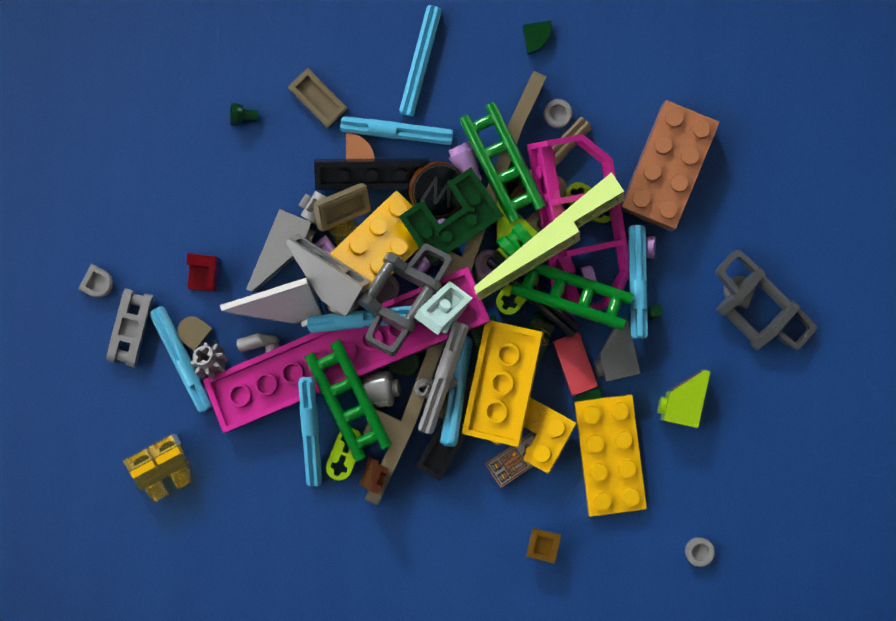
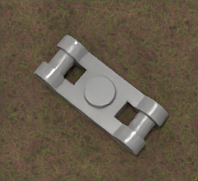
[106,288,154,368]

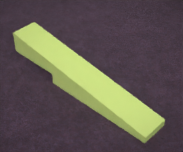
[474,172,624,300]

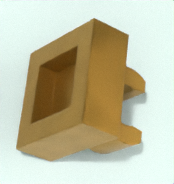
[526,527,561,564]

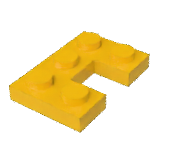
[489,397,577,474]

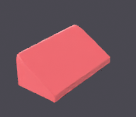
[552,332,598,396]

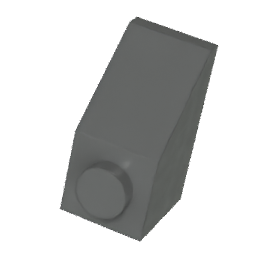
[594,317,641,382]

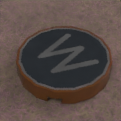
[409,161,461,218]

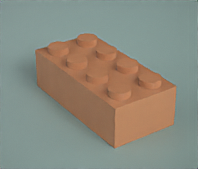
[621,100,719,232]

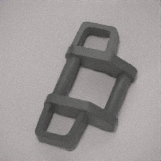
[357,244,452,356]
[715,250,817,350]

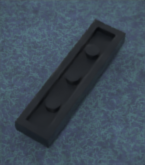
[314,158,430,190]
[415,368,475,481]

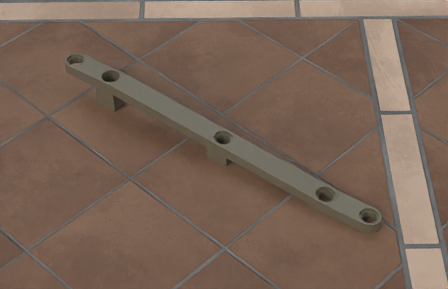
[363,71,547,506]

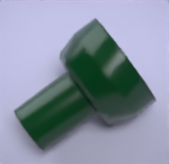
[230,103,258,126]

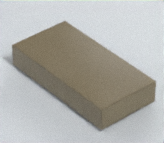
[287,68,348,129]
[313,183,371,232]

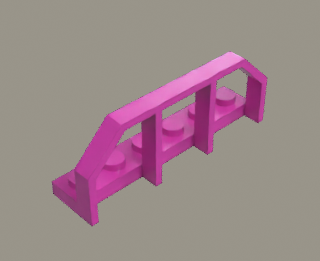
[527,134,629,315]

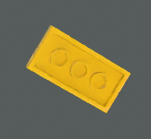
[329,190,420,309]
[461,320,544,447]
[574,394,647,517]

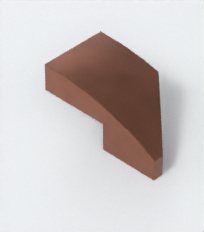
[359,456,389,494]

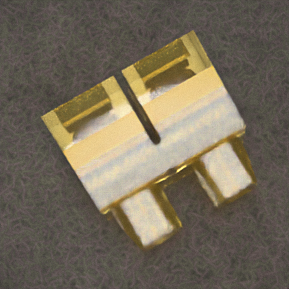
[123,434,193,502]

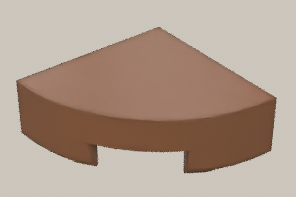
[346,133,375,159]

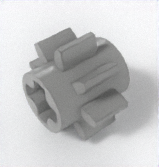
[299,191,326,226]
[190,342,229,380]

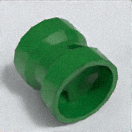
[496,222,533,257]

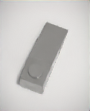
[246,209,316,293]
[286,234,372,316]

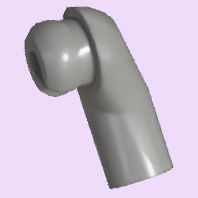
[237,333,280,353]
[414,376,458,398]

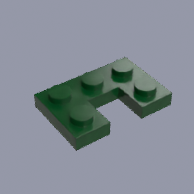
[399,167,504,265]

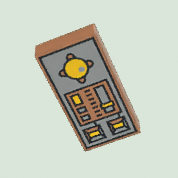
[485,432,536,488]

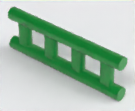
[459,101,546,223]
[510,263,634,331]
[304,339,392,461]

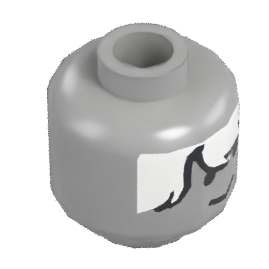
[361,370,401,409]

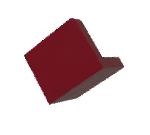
[186,253,220,292]

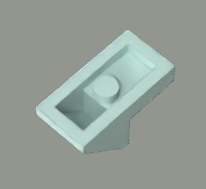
[414,281,472,335]

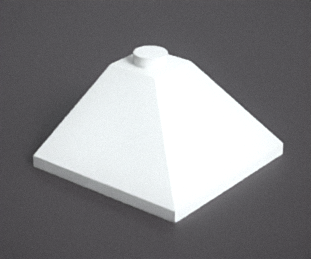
[220,278,323,327]

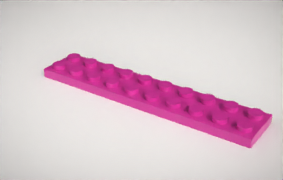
[203,267,491,433]

